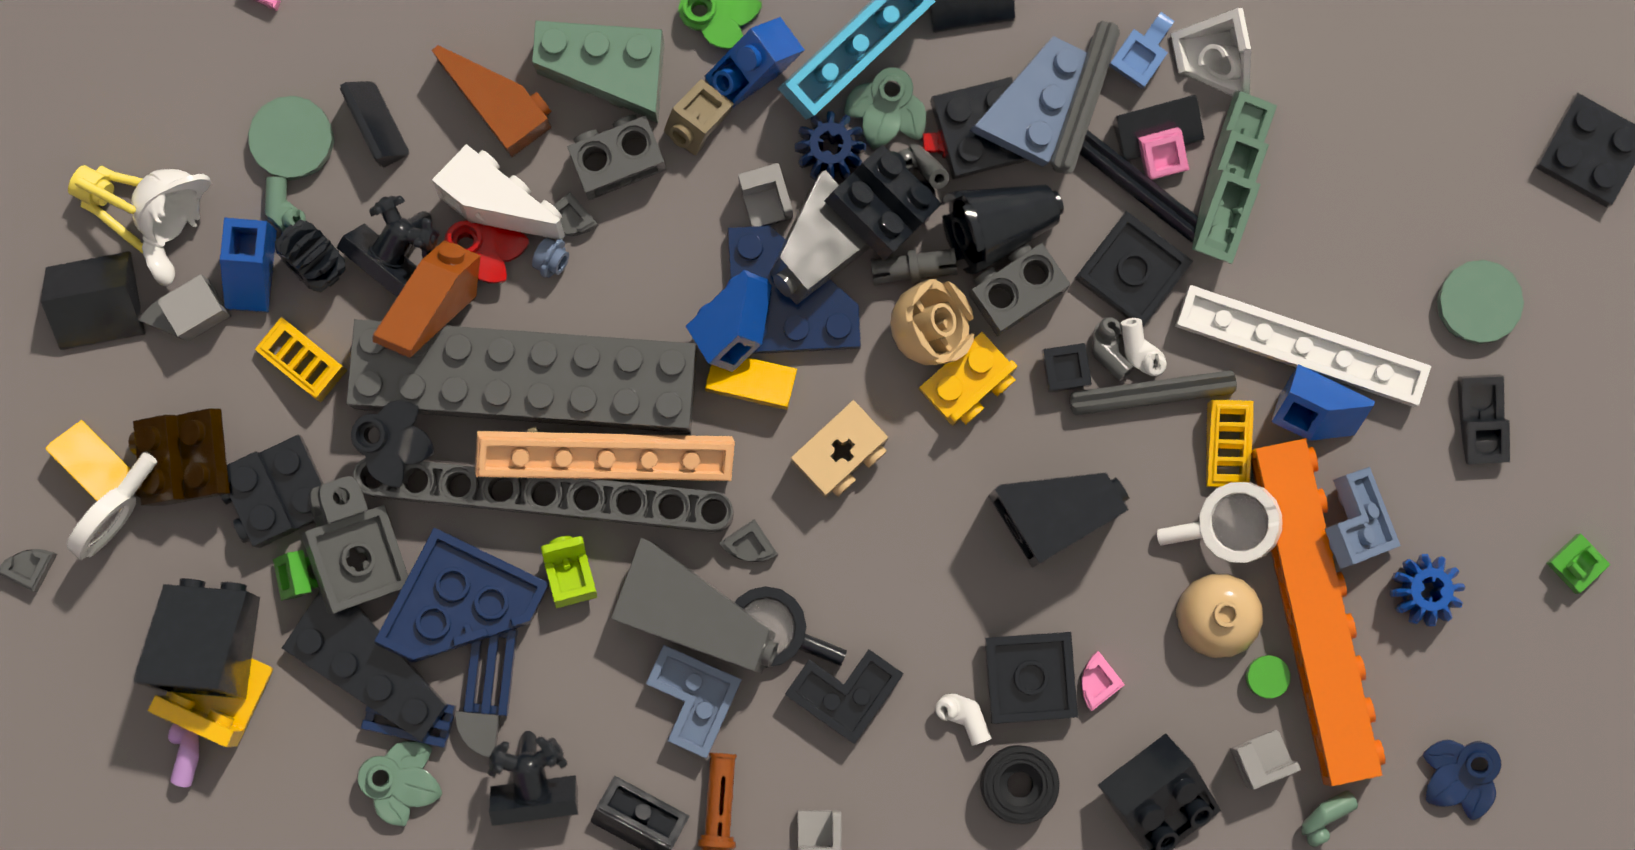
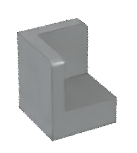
[738,163,793,227]
[158,274,231,342]
[1230,730,1301,790]
[798,810,842,850]

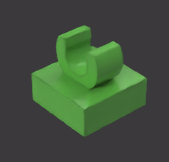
[1546,533,1611,594]
[273,550,319,601]

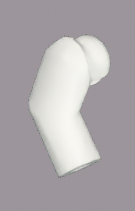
[1121,318,1167,376]
[935,693,992,746]

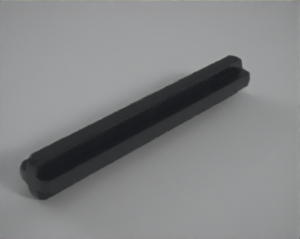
[1080,130,1198,243]

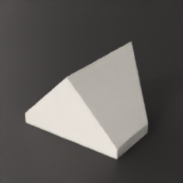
[1171,8,1251,96]

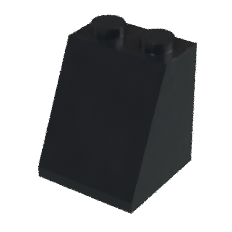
[988,473,1129,567]
[133,578,260,699]

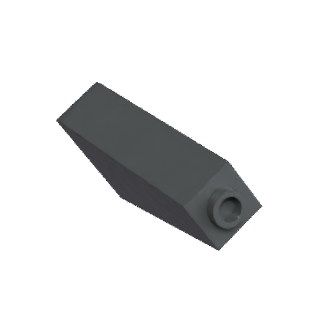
[611,538,778,674]

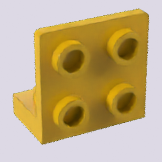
[148,658,273,747]

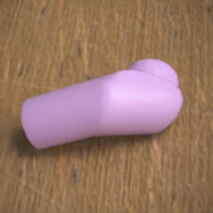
[168,723,199,787]

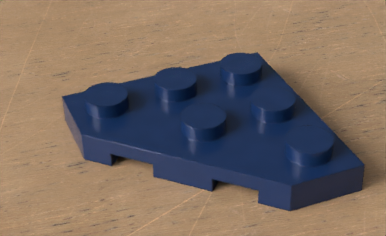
[728,226,861,354]
[374,528,549,663]

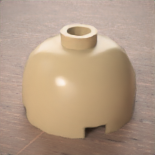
[890,279,974,365]
[1176,574,1263,658]

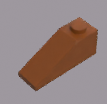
[432,45,552,157]
[373,241,481,358]

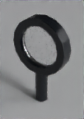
[735,586,847,668]

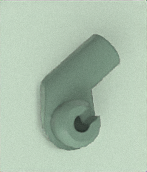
[265,177,306,232]
[1301,790,1358,847]

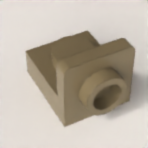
[664,79,734,155]

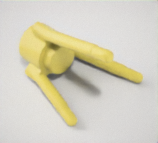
[68,165,143,254]

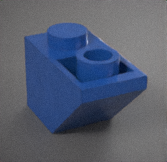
[704,17,804,107]
[220,218,277,313]
[686,270,772,372]
[1271,364,1375,441]

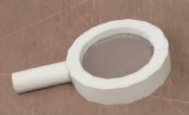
[66,452,157,560]
[1157,482,1282,563]

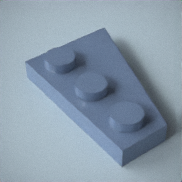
[969,36,1087,167]

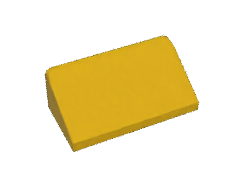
[705,358,797,410]
[45,420,131,501]

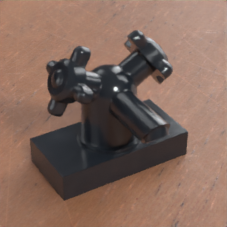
[336,196,440,297]
[488,731,578,826]

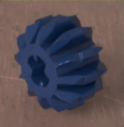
[795,111,866,180]

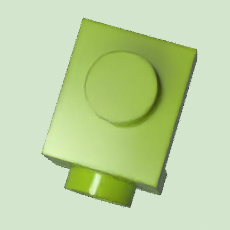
[541,536,597,609]

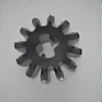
[275,219,346,293]

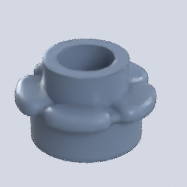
[532,238,569,277]

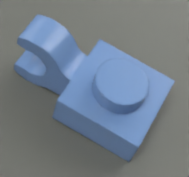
[1109,12,1174,89]

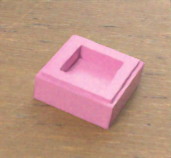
[1138,127,1189,180]

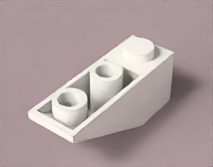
[432,144,565,240]

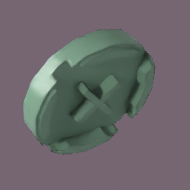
[248,96,334,181]
[1437,260,1524,345]

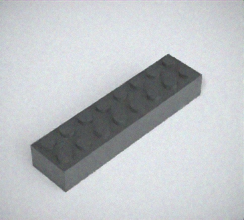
[347,319,698,433]

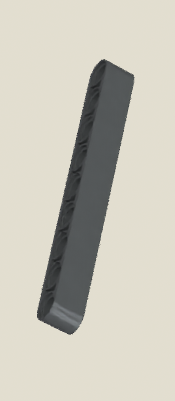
[353,458,734,533]

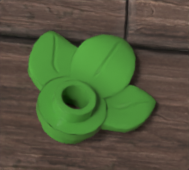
[679,0,762,49]

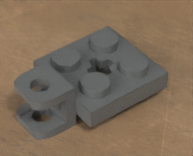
[300,476,408,614]

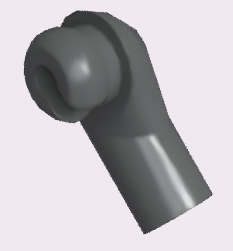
[898,144,949,189]
[1092,317,1134,382]

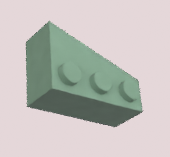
[532,20,665,123]

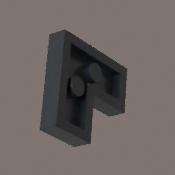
[785,649,904,744]

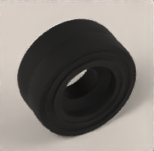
[980,745,1060,824]

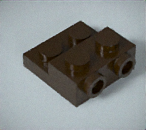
[128,408,230,506]

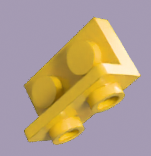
[919,332,1018,426]

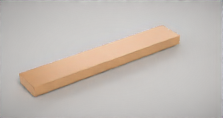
[475,431,735,481]

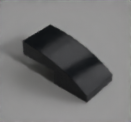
[1458,374,1510,464]

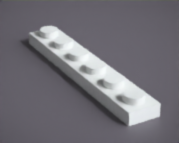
[1175,285,1431,407]

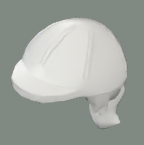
[131,169,211,286]

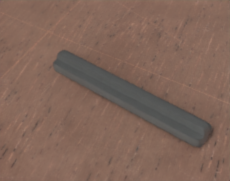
[1050,21,1120,174]
[1070,370,1237,415]

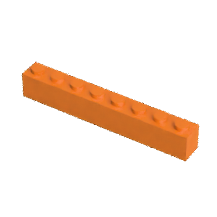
[1251,438,1386,786]

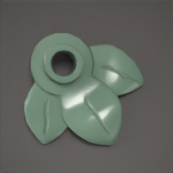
[844,67,926,149]
[357,741,442,826]

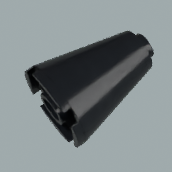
[942,185,1064,274]

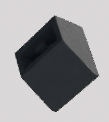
[1098,733,1221,850]

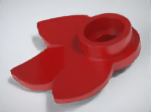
[444,220,529,284]

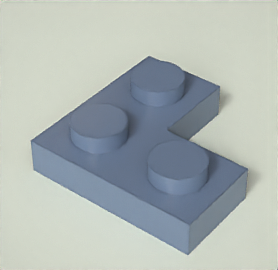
[1325,467,1401,569]
[646,645,742,759]

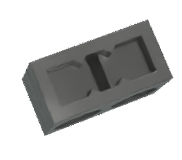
[567,114,666,200]
[969,243,1071,337]

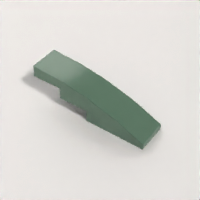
[1192,91,1277,264]

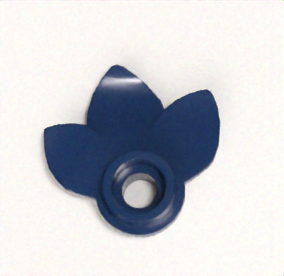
[1423,740,1501,820]

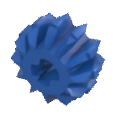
[1390,554,1465,627]

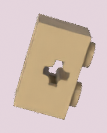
[791,400,888,498]

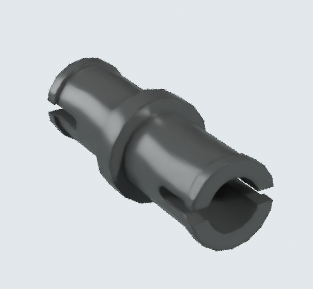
[871,248,958,286]

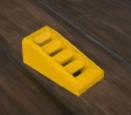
[255,317,347,402]
[1206,400,1254,487]

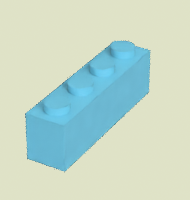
[778,0,936,119]

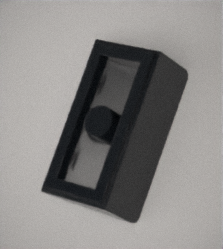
[339,81,409,168]
[1112,95,1205,161]
[591,775,690,850]

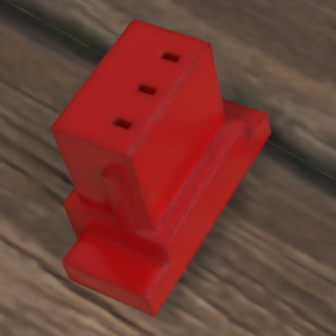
[922,131,946,158]

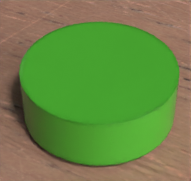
[1245,655,1291,698]

